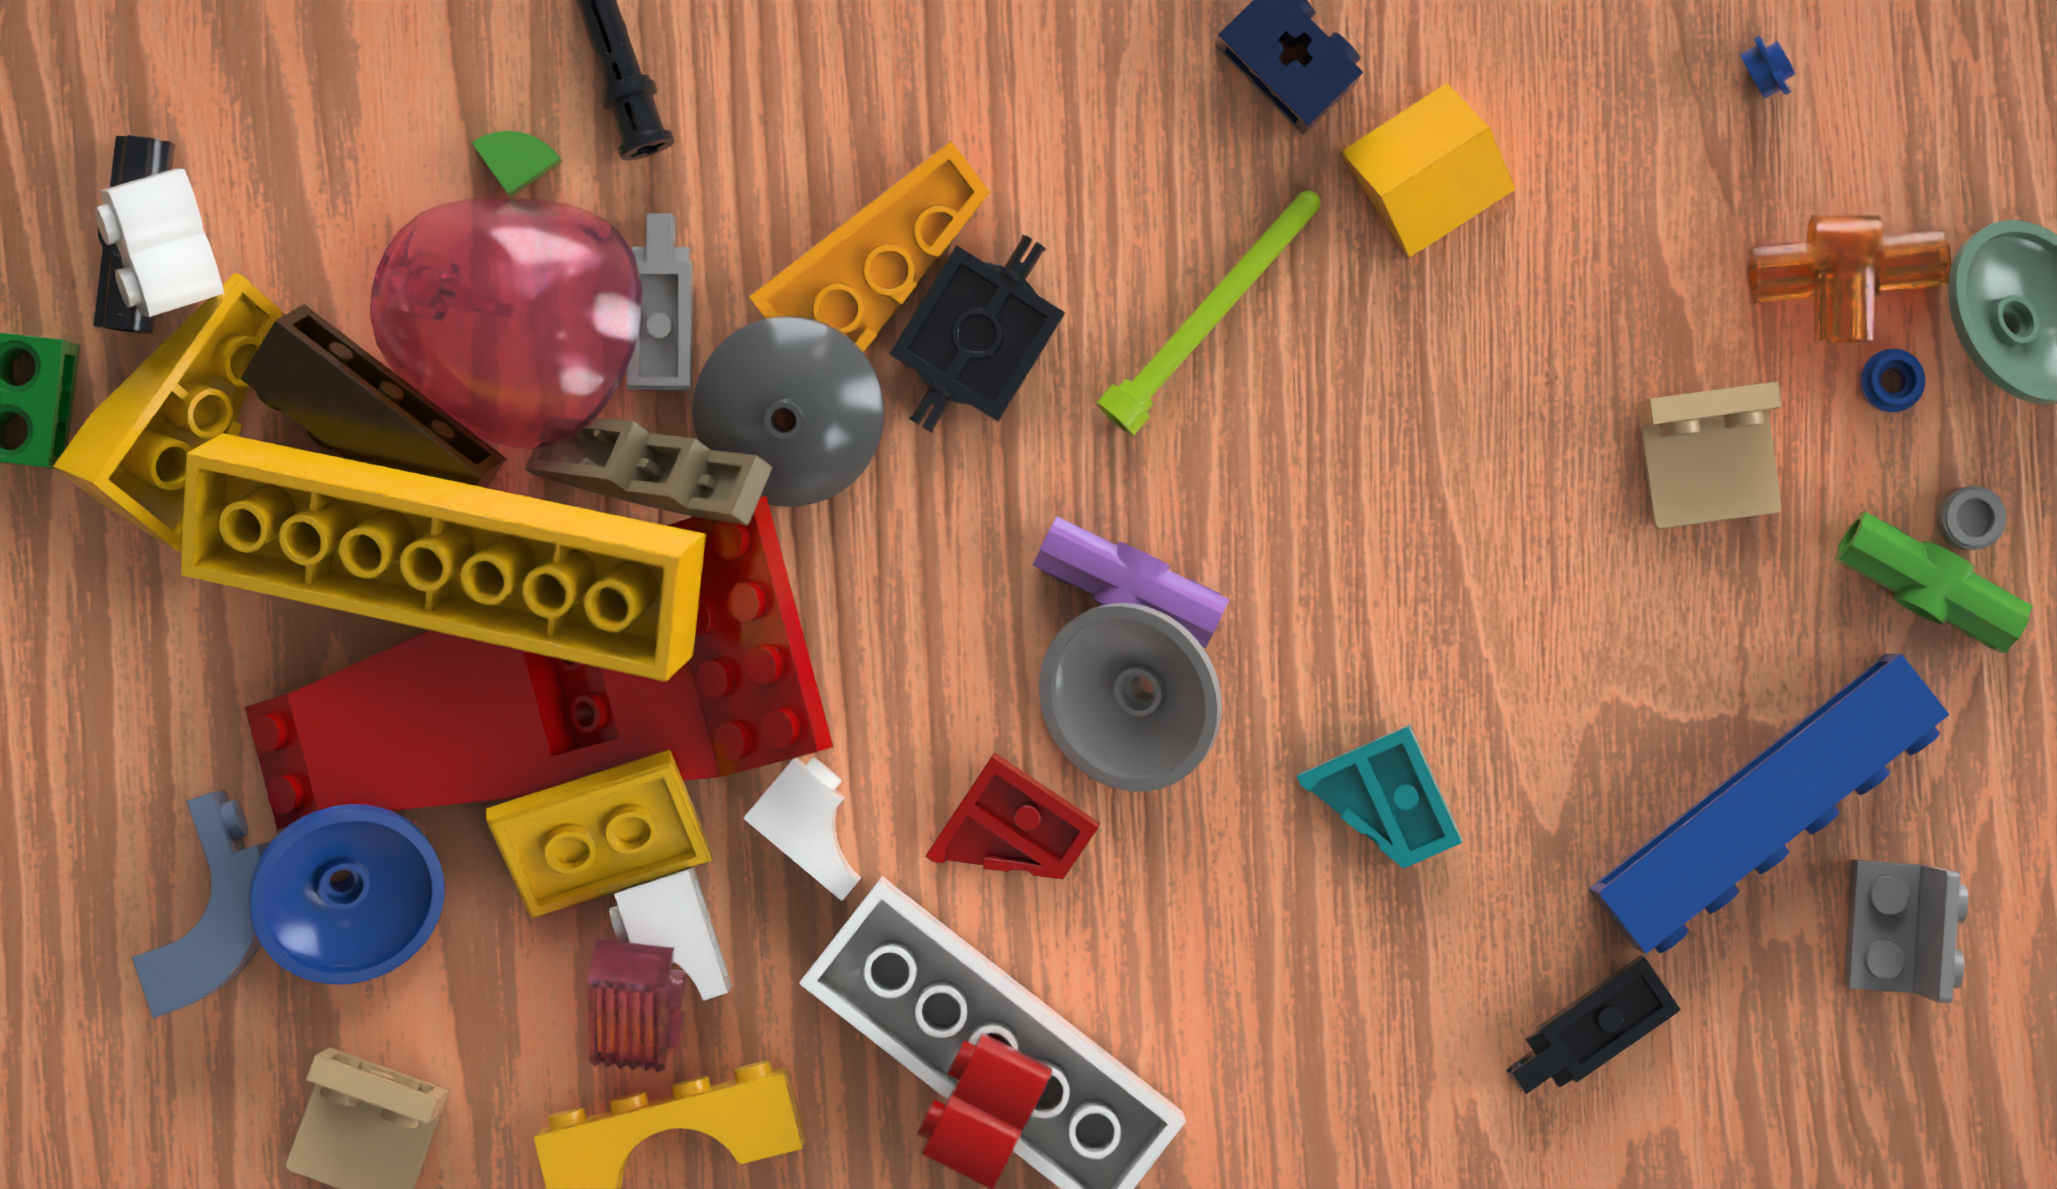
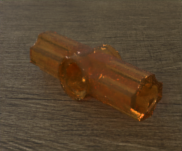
[1747,230,1952,304]

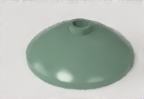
[1948,220,2057,405]

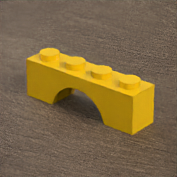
[533,1060,806,1189]

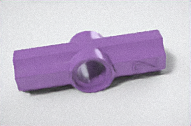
[1033,516,1229,648]

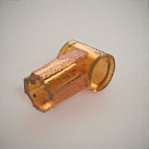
[1806,215,1883,343]

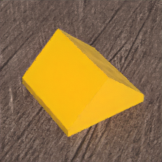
[1340,83,1516,259]

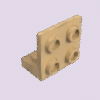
[1637,381,1782,529]
[286,1047,450,1189]

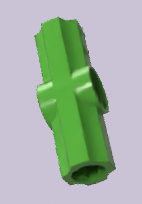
[1834,512,2033,653]

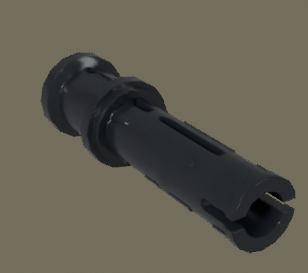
[577,0,675,161]

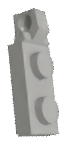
[626,213,693,391]

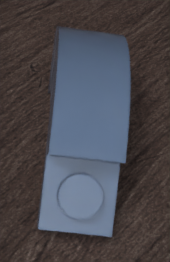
[132,790,270,1018]

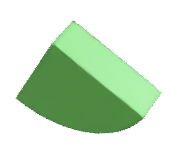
[472,131,563,197]

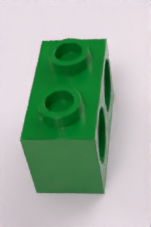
[0,332,80,470]

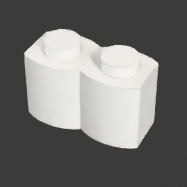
[95,169,224,317]

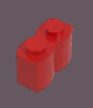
[916,1032,1052,1189]

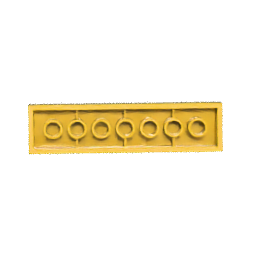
[181,433,705,681]

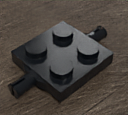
[890,235,1065,433]

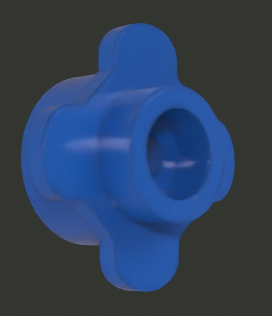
[1740,36,1796,99]

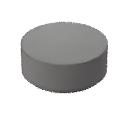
[1937,486,2006,550]

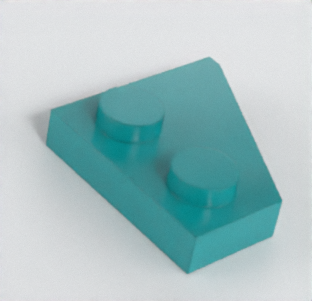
[1296,724,1463,869]

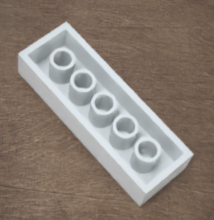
[799,876,1186,1189]

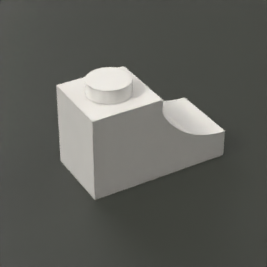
[743,757,861,901]
[609,867,733,1001]

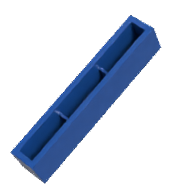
[1589,654,1950,954]

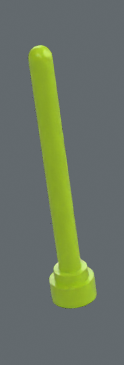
[1095,190,1321,437]

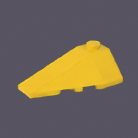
[53,273,283,552]

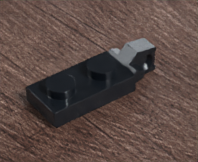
[1506,955,1681,1094]

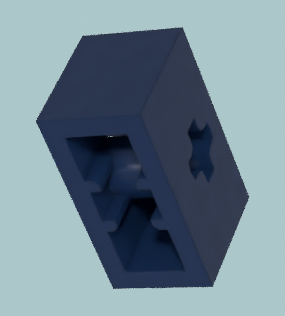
[1215,0,1363,135]

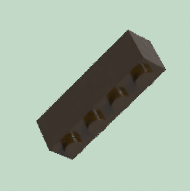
[240,304,507,488]

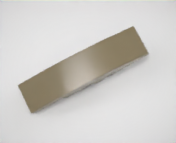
[525,412,772,526]

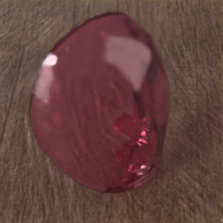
[370,197,642,449]

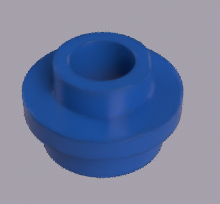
[1860,349,1925,413]

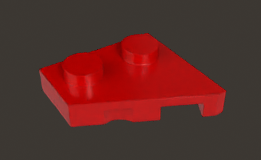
[925,752,1100,880]

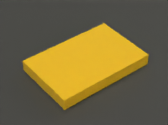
[486,749,713,919]

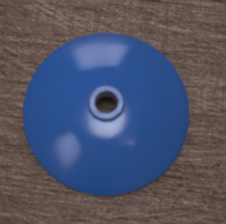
[249,804,445,985]

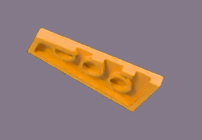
[748,141,990,352]

